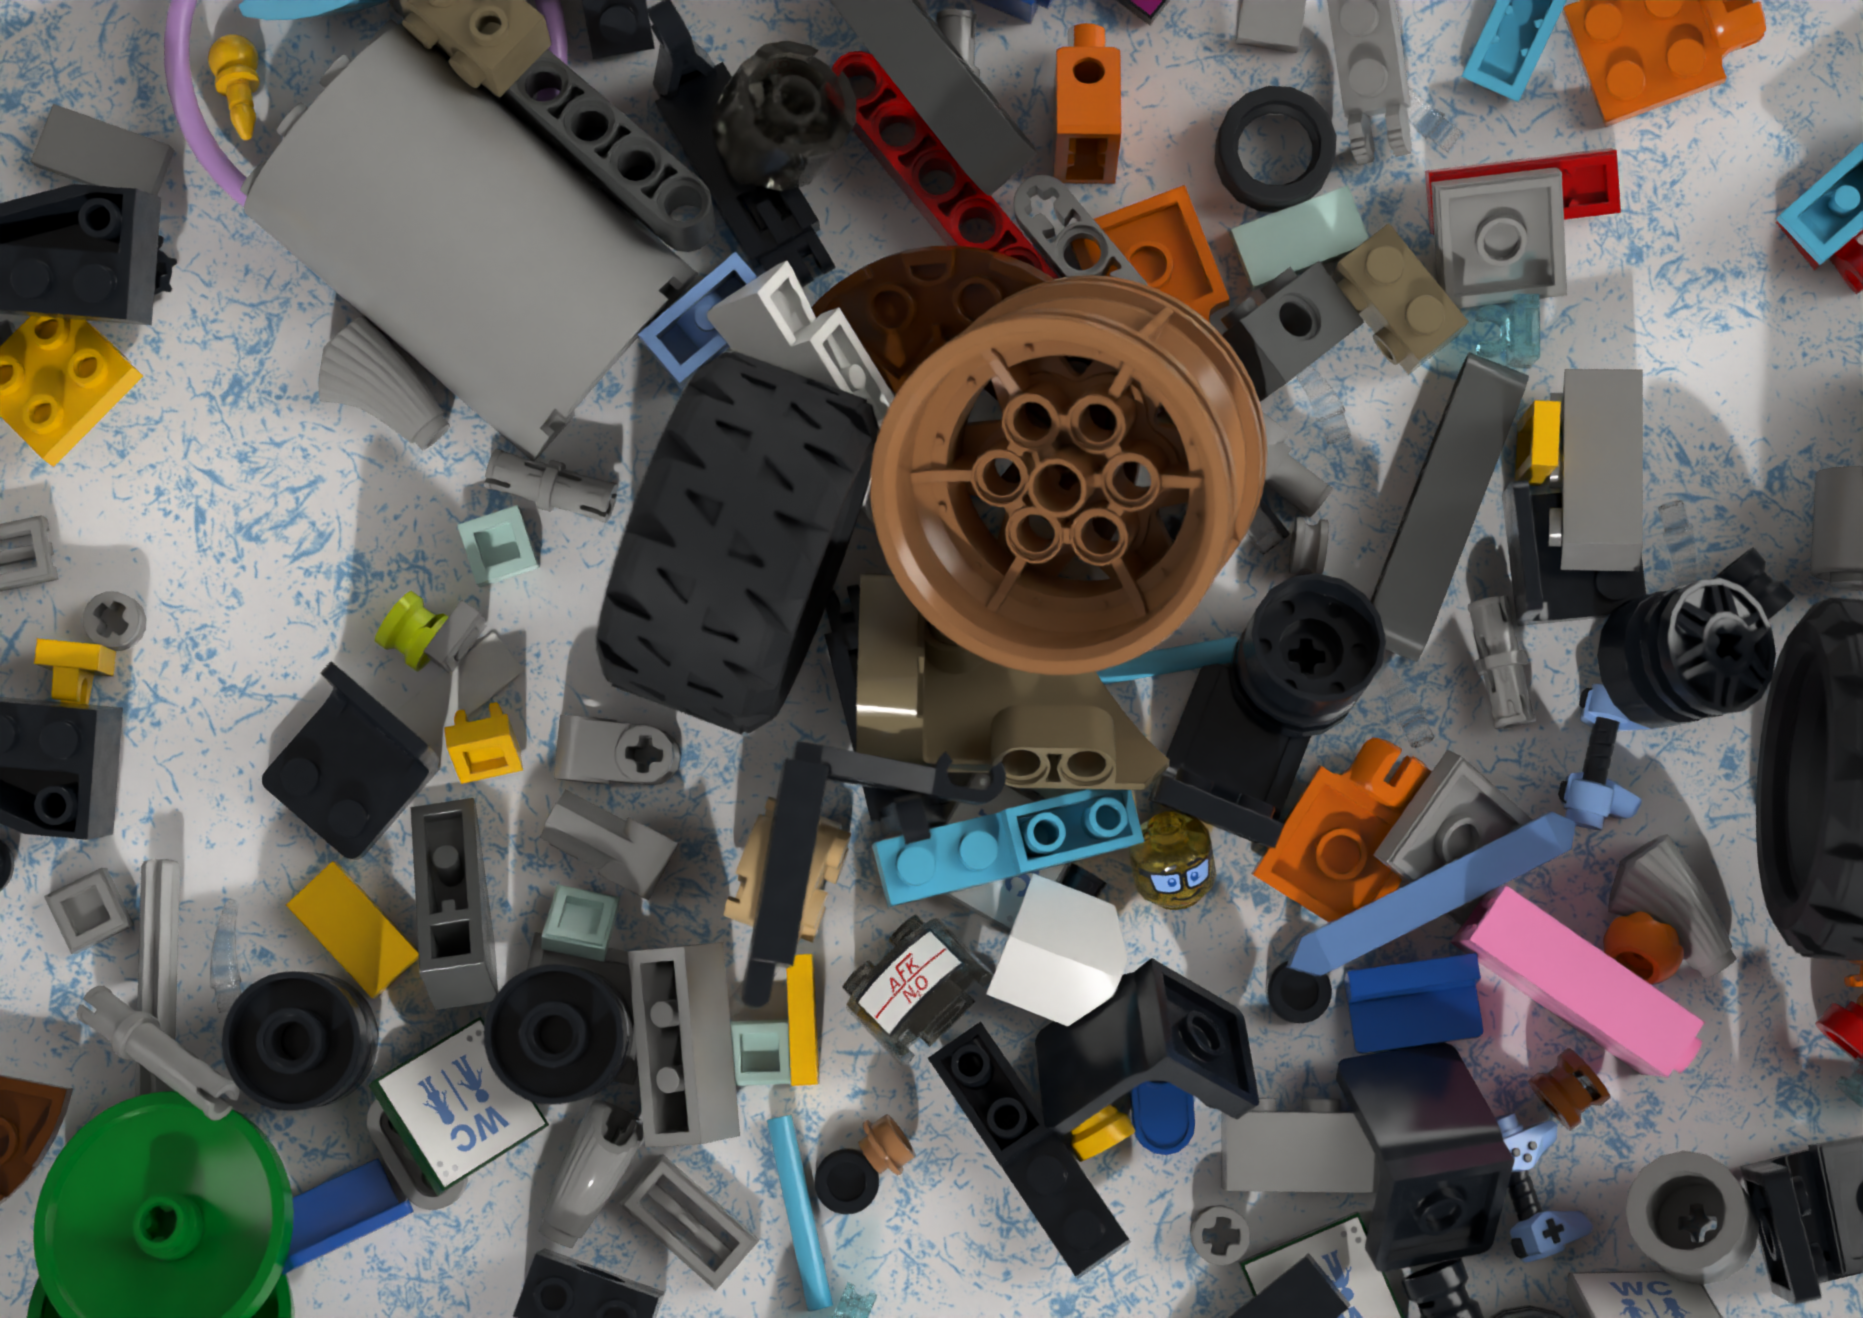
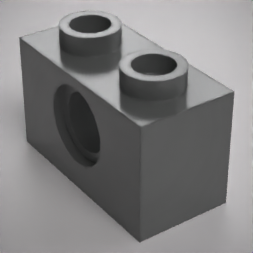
[1220,261,1364,402]

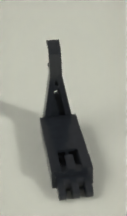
[646,0,836,287]
[824,584,949,845]
[741,741,1006,1009]

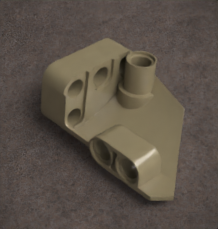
[857,574,1170,790]

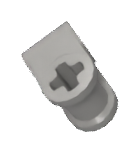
[554,715,681,785]

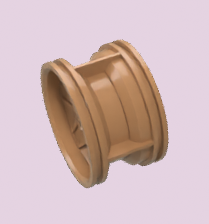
[870,275,1268,675]

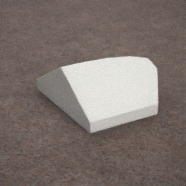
[986,873,1128,1026]

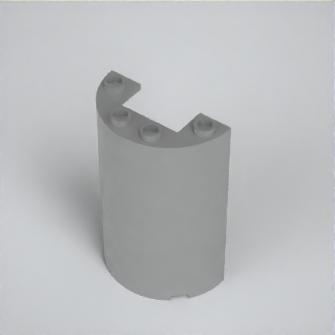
[240,19,698,461]

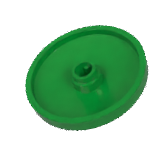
[33,1091,294,1318]

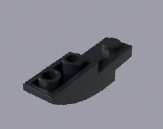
[928,1021,1131,1279]

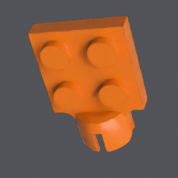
[1562,0,1766,127]
[1070,185,1230,324]
[1251,737,1432,922]

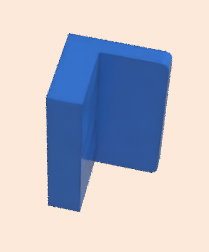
[1343,953,1484,1054]
[281,1158,414,1275]

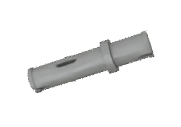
[77,986,240,1120]

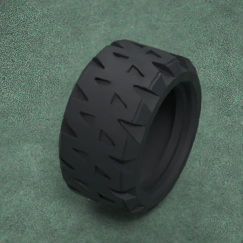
[596,351,880,735]
[1756,597,1863,961]

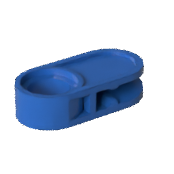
[1130,1080,1195,1155]

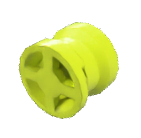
[374,591,448,672]

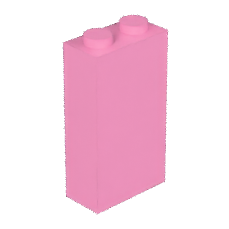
[1450,885,1705,1077]

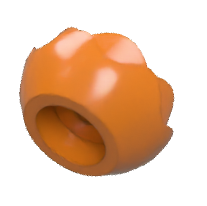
[1603,912,1684,985]

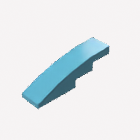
[1461,0,1567,102]

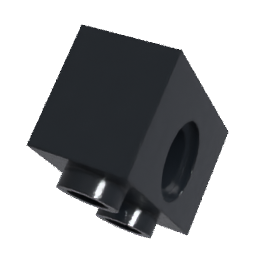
[513,1248,665,1318]

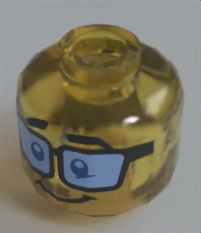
[1129,812,1217,910]

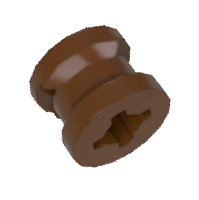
[1528,1048,1611,1131]

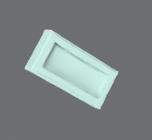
[1229,185,1369,291]

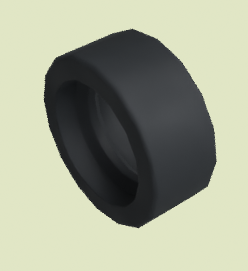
[1214,86,1337,212]

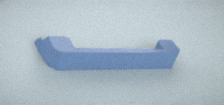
[1286,812,1576,976]

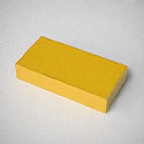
[1514,400,1561,486]
[286,861,419,999]
[786,954,819,1086]

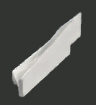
[707,261,895,526]

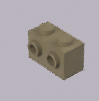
[399,0,552,98]
[1331,223,1469,375]

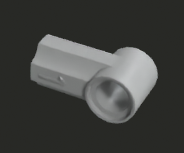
[540,789,679,901]

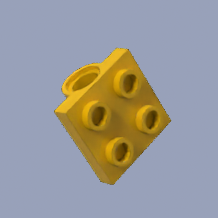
[0,316,143,467]

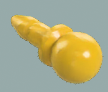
[208,34,260,141]

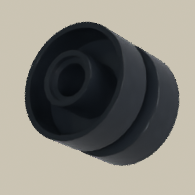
[484,964,633,1105]
[222,971,378,1111]

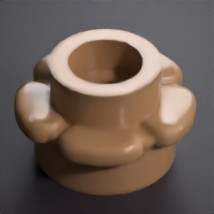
[858,1114,916,1175]

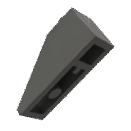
[410,798,498,1010]

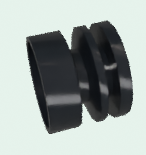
[1229,573,1386,738]
[1597,578,1776,729]

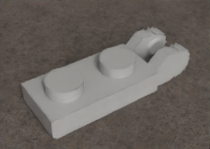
[1327,0,1412,165]

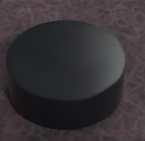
[1266,961,1332,1023]
[814,1148,879,1214]

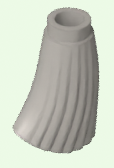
[319,316,450,450]
[1608,834,1737,979]
[538,1100,644,1248]

